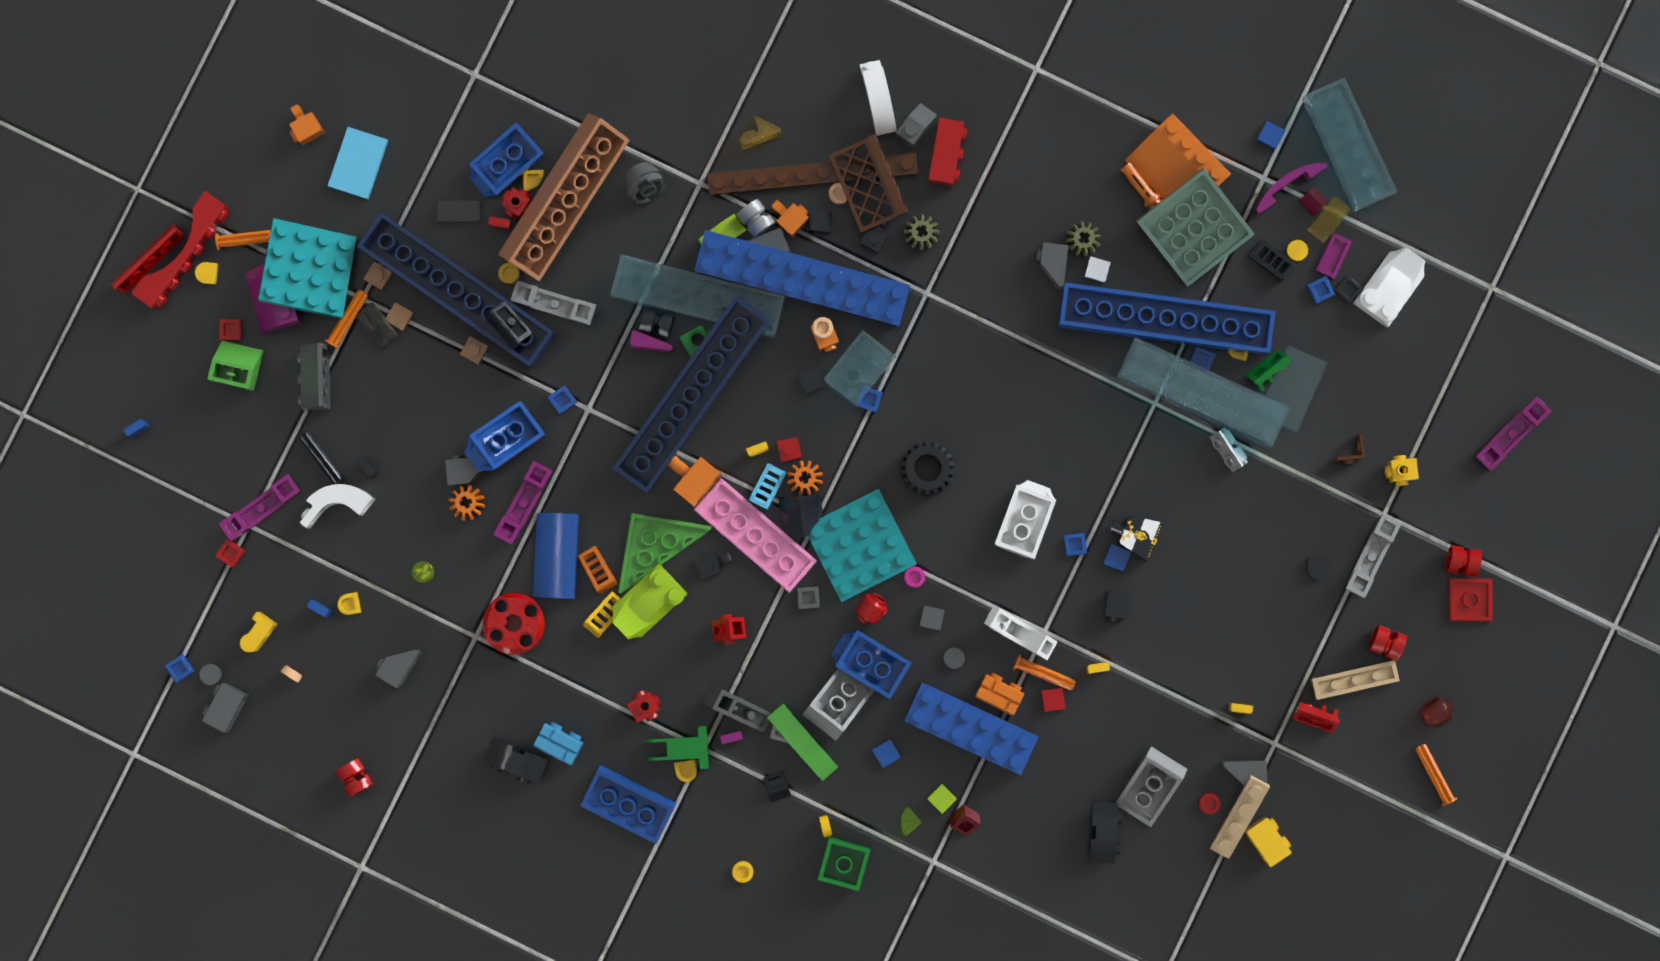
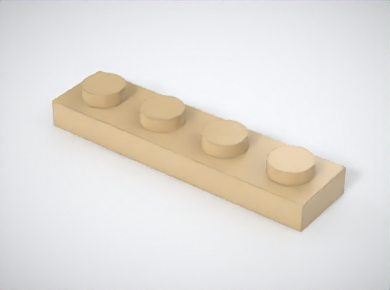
[1311,660,1400,700]
[1210,775,1270,859]

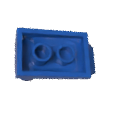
[469,122,545,198]
[464,401,545,472]
[832,630,912,699]

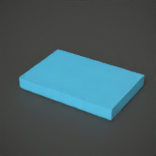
[328,127,388,200]

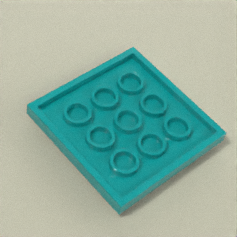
[258,218,357,319]
[807,489,917,603]

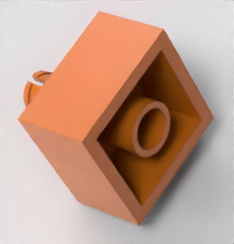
[668,456,722,508]

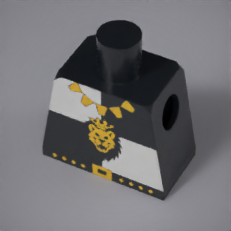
[1109,516,1164,562]

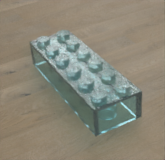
[1302,77,1397,213]

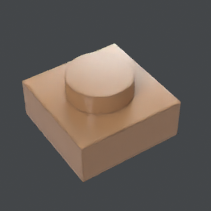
[364,261,393,291]
[460,336,489,365]

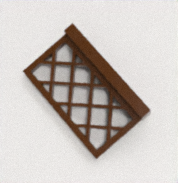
[829,134,909,233]

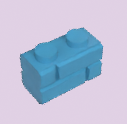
[533,721,584,766]

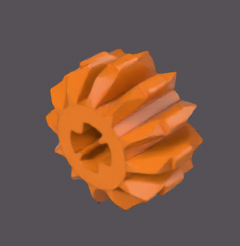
[787,460,823,496]
[449,485,485,521]

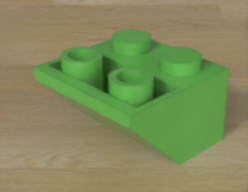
[207,341,264,391]

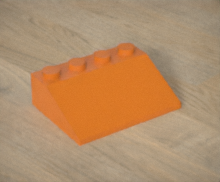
[1125,113,1231,200]

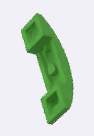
[767,703,838,781]

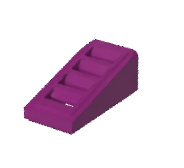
[630,330,674,353]

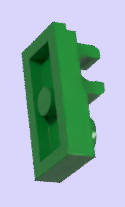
[1245,349,1291,391]

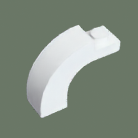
[860,60,897,136]
[300,484,376,529]
[984,605,1057,660]

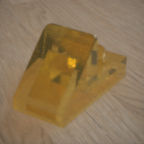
[739,115,782,149]
[1308,196,1351,243]

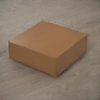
[385,302,414,331]

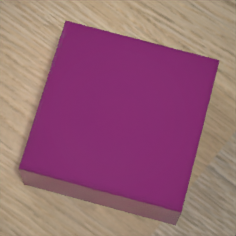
[720,731,743,744]

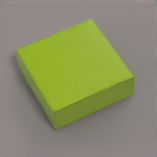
[927,784,957,814]

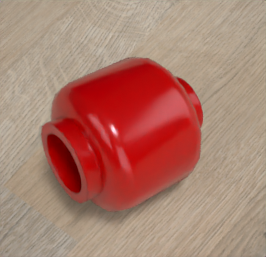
[856,593,887,625]

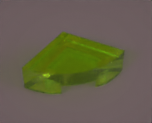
[901,806,922,836]

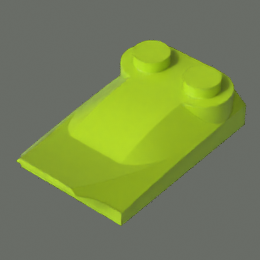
[611,563,688,640]

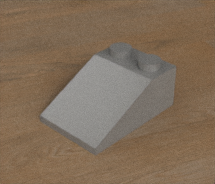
[802,668,874,741]
[1116,747,1187,827]

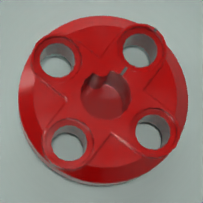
[483,593,545,655]

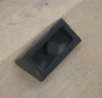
[486,301,533,349]

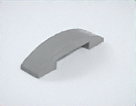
[511,281,597,325]
[1345,514,1402,598]

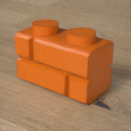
[974,672,1025,716]

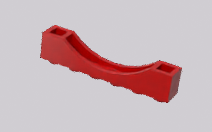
[131,191,230,310]

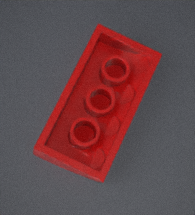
[111,224,186,295]

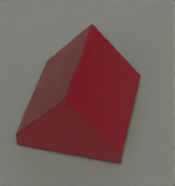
[1299,187,1328,216]

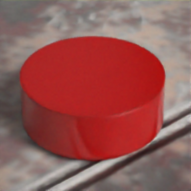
[1198,793,1221,814]

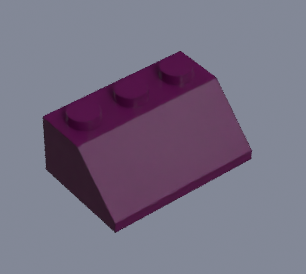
[245,264,302,334]

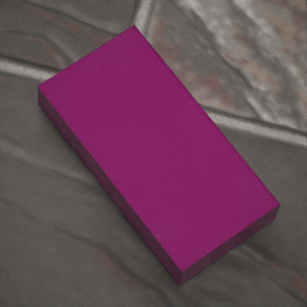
[1315,233,1352,280]

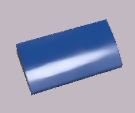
[533,513,580,599]
[580,765,677,844]

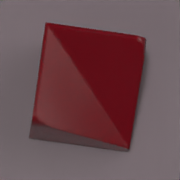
[950,804,981,837]

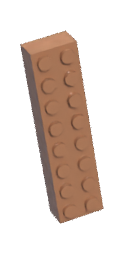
[498,113,629,281]

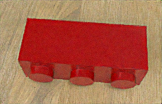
[928,118,967,187]

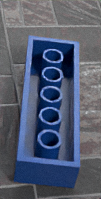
[904,682,1039,775]

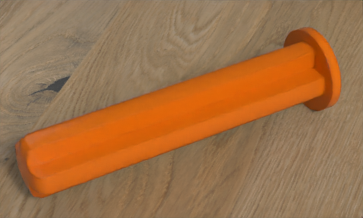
[215,230,270,250]
[324,290,368,349]
[1013,654,1076,690]
[1415,744,1457,806]

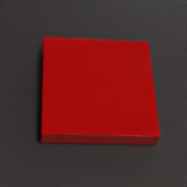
[1448,578,1492,621]

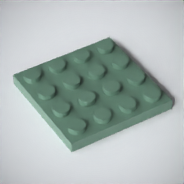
[1136,168,1255,287]

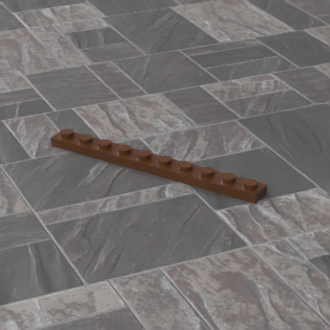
[708,153,918,196]

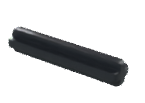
[299,431,344,485]

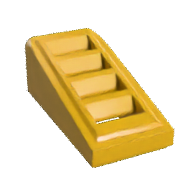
[583,591,620,638]

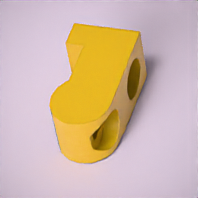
[240,612,277,652]

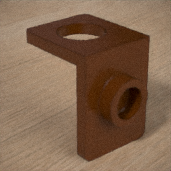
[1333,434,1365,465]

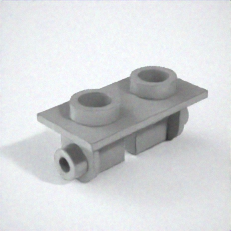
[1209,427,1248,472]

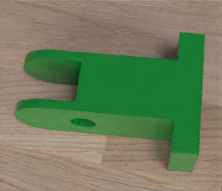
[646,726,709,769]

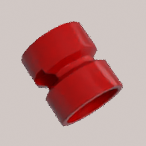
[1445,545,1482,577]
[1368,624,1407,661]
[335,758,373,798]

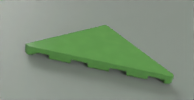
[618,513,712,594]

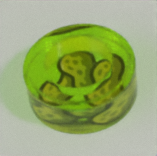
[412,561,434,583]

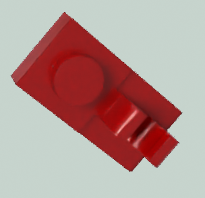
[1292,702,1340,733]

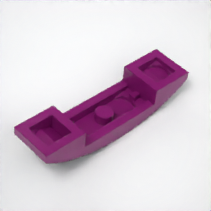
[1254,163,1328,216]
[1476,396,1552,471]
[493,461,552,545]
[219,474,300,541]

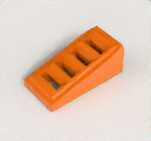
[578,545,618,594]

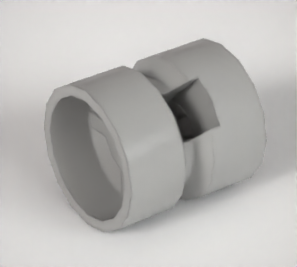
[737,199,776,238]

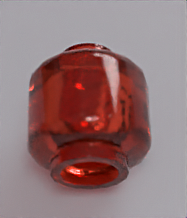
[1421,696,1454,728]

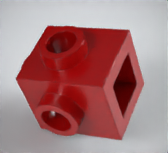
[501,188,532,219]
[711,614,746,645]
[627,690,662,723]

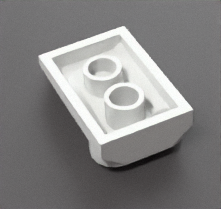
[1353,247,1425,327]
[994,480,1056,560]

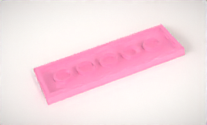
[694,478,817,593]

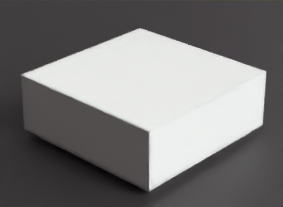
[1084,256,1111,283]

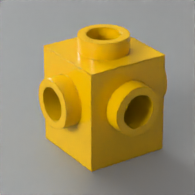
[1385,455,1419,486]

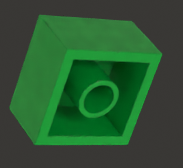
[818,837,870,891]

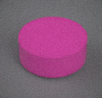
[904,566,925,588]

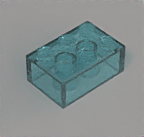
[823,330,896,408]

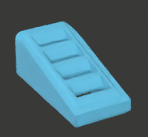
[749,463,787,510]

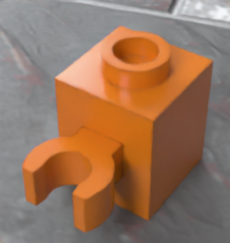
[289,104,325,146]
[771,200,809,238]

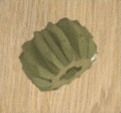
[904,214,940,251]
[1065,221,1102,257]

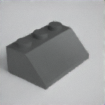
[297,343,330,411]

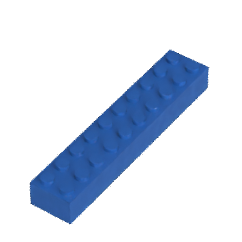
[694,230,910,326]
[1058,282,1276,356]

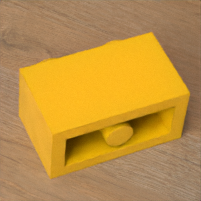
[1245,816,1292,867]

